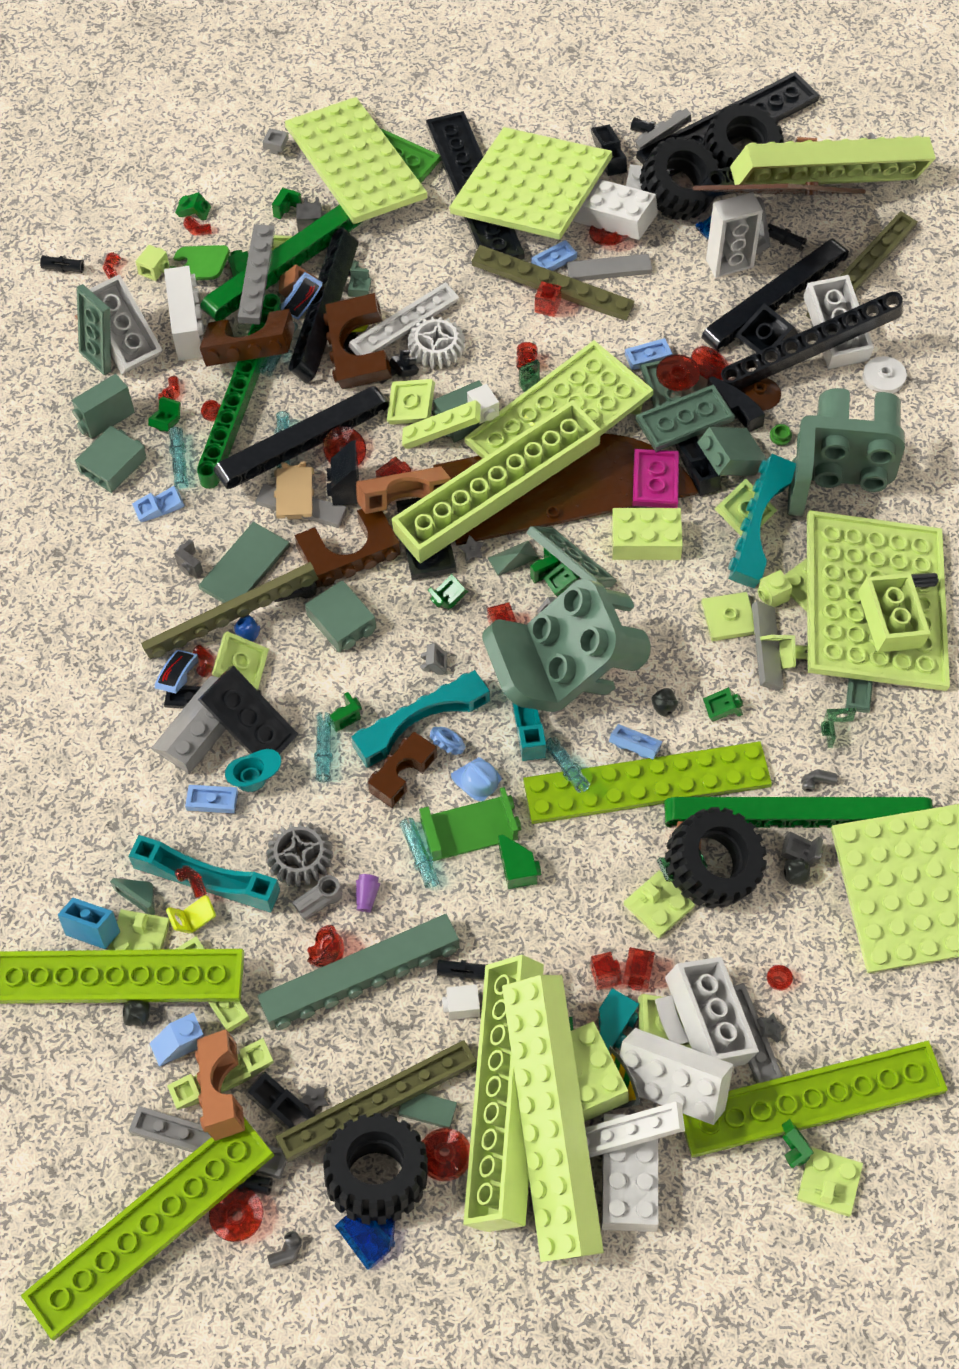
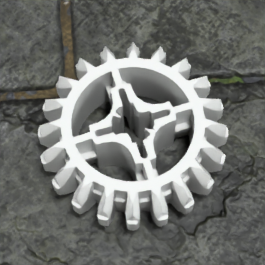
[408,316,465,369]

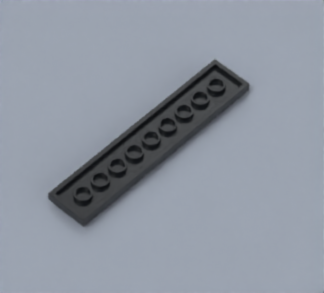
[636,72,820,177]
[426,111,525,260]

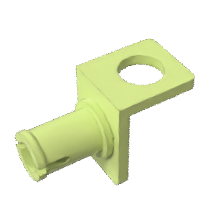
[760,635,808,669]

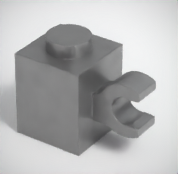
[296,197,326,232]

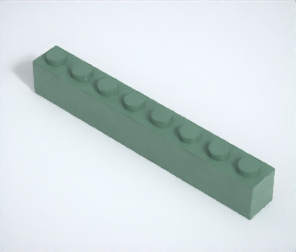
[257,913,460,1030]

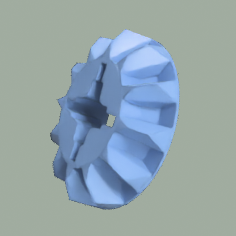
[429,727,466,755]

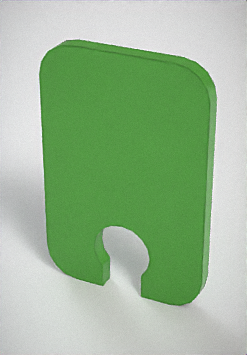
[169,245,230,280]

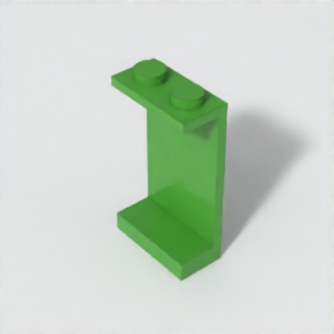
[419,787,522,862]

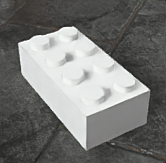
[573,179,658,240]
[706,192,763,278]
[164,266,204,361]
[89,274,163,375]
[804,275,874,369]
[665,957,759,1067]
[620,1028,734,1125]
[602,1114,658,1232]

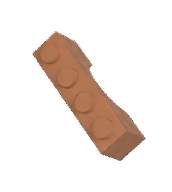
[356,466,451,514]
[195,1029,245,1141]

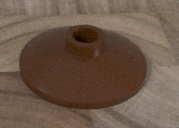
[740,378,781,411]

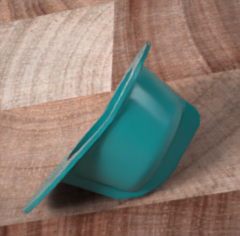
[225,749,281,792]

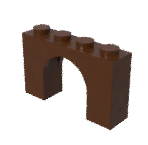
[324,293,392,389]
[200,309,295,367]
[294,509,401,588]

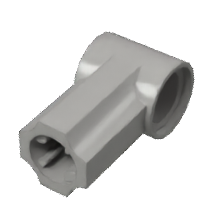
[292,875,342,921]

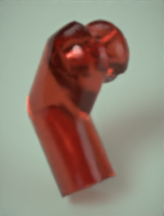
[183,216,212,235]
[102,252,121,279]
[158,376,180,400]
[193,645,215,677]
[175,865,207,898]

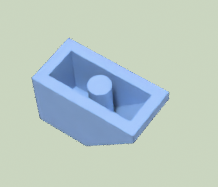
[150,1012,204,1067]

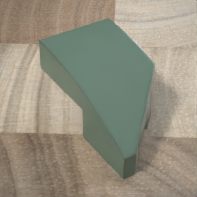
[348,260,371,297]

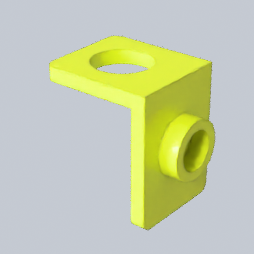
[166,895,216,934]

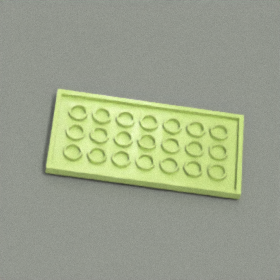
[285,97,427,224]
[464,340,654,495]

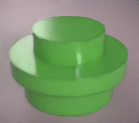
[770,424,792,445]

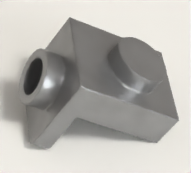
[174,539,203,578]
[781,832,823,866]

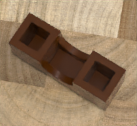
[368,731,437,808]

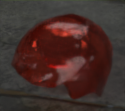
[307,925,345,968]

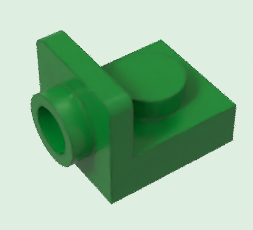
[272,187,302,219]
[530,548,560,584]
[543,563,580,597]
[703,687,744,722]
[330,692,362,732]
[782,1119,814,1168]

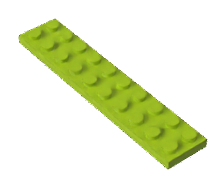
[523,741,772,824]
[0,949,245,1004]
[683,1040,948,1158]
[20,1117,275,1341]

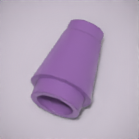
[356,874,380,912]

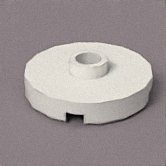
[862,356,907,394]

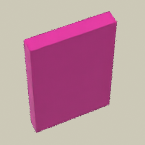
[633,449,679,508]

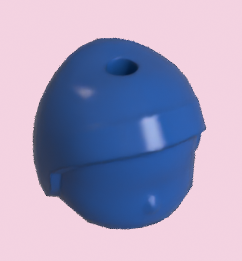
[234,615,260,642]

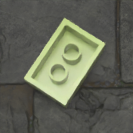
[612,508,683,560]
[858,573,931,653]
[571,1021,629,1122]

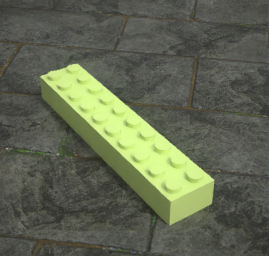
[730,136,936,185]
[392,400,601,564]
[463,955,544,1232]
[502,975,604,1262]

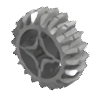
[266,821,334,887]

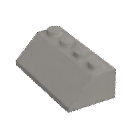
[151,676,226,774]

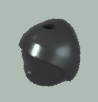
[652,688,678,717]
[784,858,810,885]
[123,1000,150,1026]

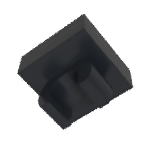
[389,350,419,377]

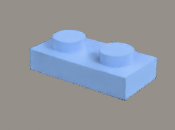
[531,240,577,271]
[625,338,673,370]
[609,724,663,759]
[185,785,238,814]

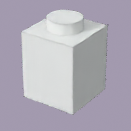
[467,384,499,424]
[442,984,480,1020]

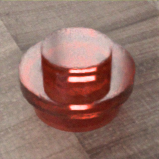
[201,400,221,421]
[767,965,793,991]

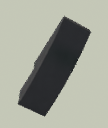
[591,124,627,176]
[708,376,765,432]
[675,436,721,496]
[244,1072,316,1130]

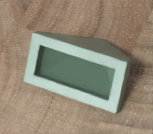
[488,541,539,576]
[110,878,155,915]

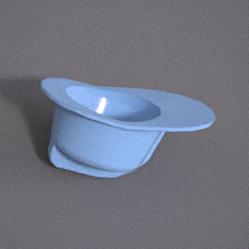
[451,757,502,801]

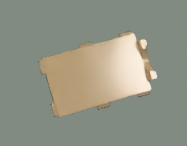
[274,461,314,520]

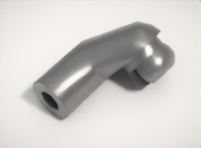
[801,769,837,792]
[267,1231,302,1269]

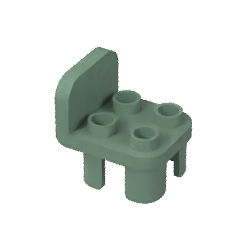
[787,388,905,517]
[482,579,651,712]

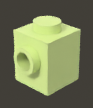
[135,245,169,281]
[758,570,793,607]

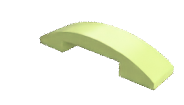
[167,1038,274,1110]

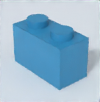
[58,898,120,949]

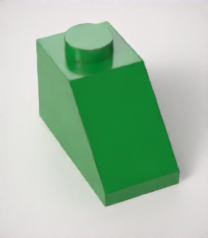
[498,835,541,889]

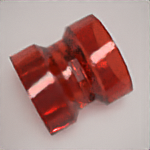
[516,342,538,371]

